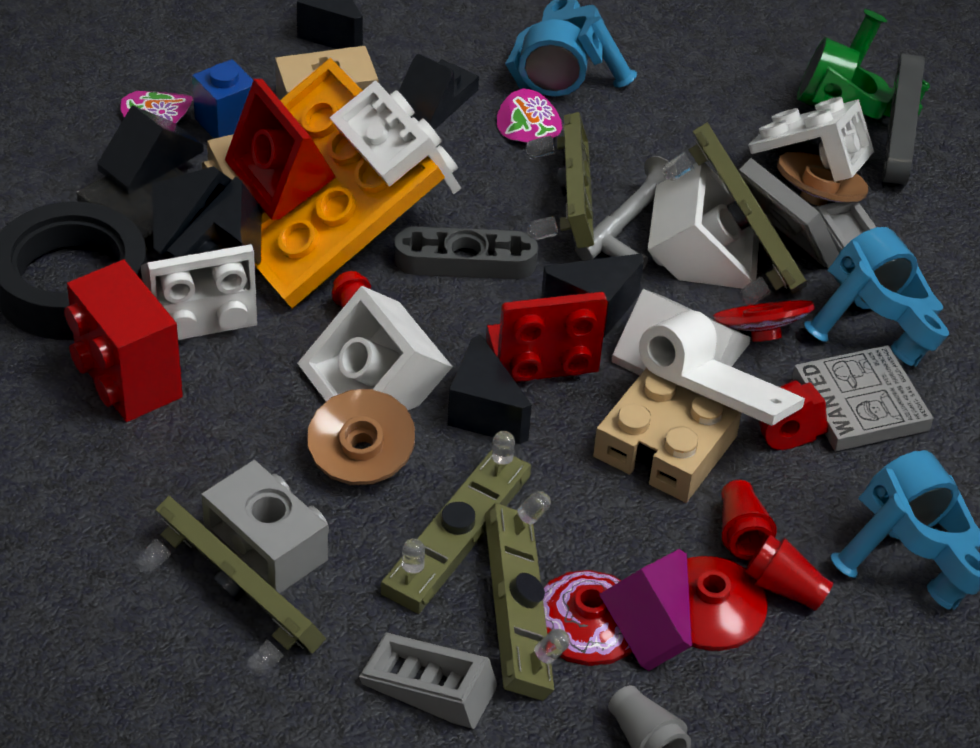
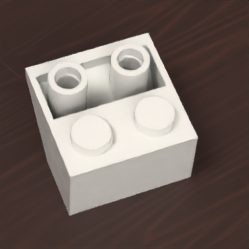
[141,244,257,340]

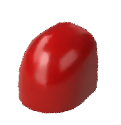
[758,380,828,450]

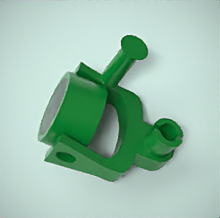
[797,9,930,119]

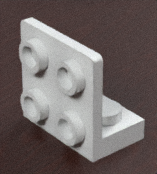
[330,80,461,195]
[748,97,874,182]

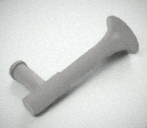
[575,156,679,269]

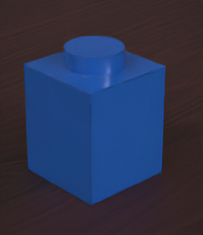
[192,59,253,139]

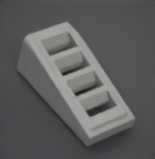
[359,632,497,729]

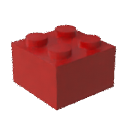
[64,259,183,422]

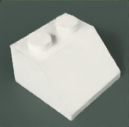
[648,163,759,289]
[297,286,452,410]

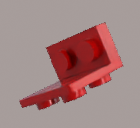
[486,292,608,382]

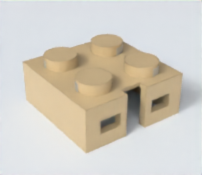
[593,367,742,503]

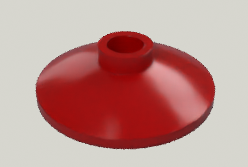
[687,556,767,651]

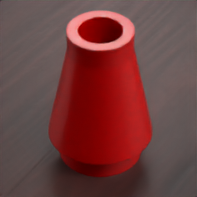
[721,480,777,560]
[745,534,834,611]

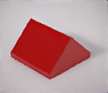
[225,79,336,220]

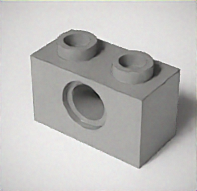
[201,460,329,594]

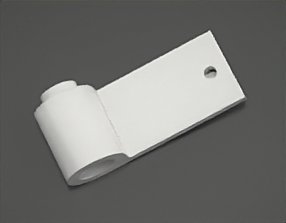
[639,310,805,426]

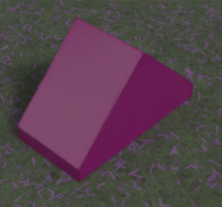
[599,549,692,671]

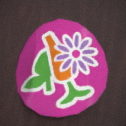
[497,88,562,143]
[120,91,193,124]

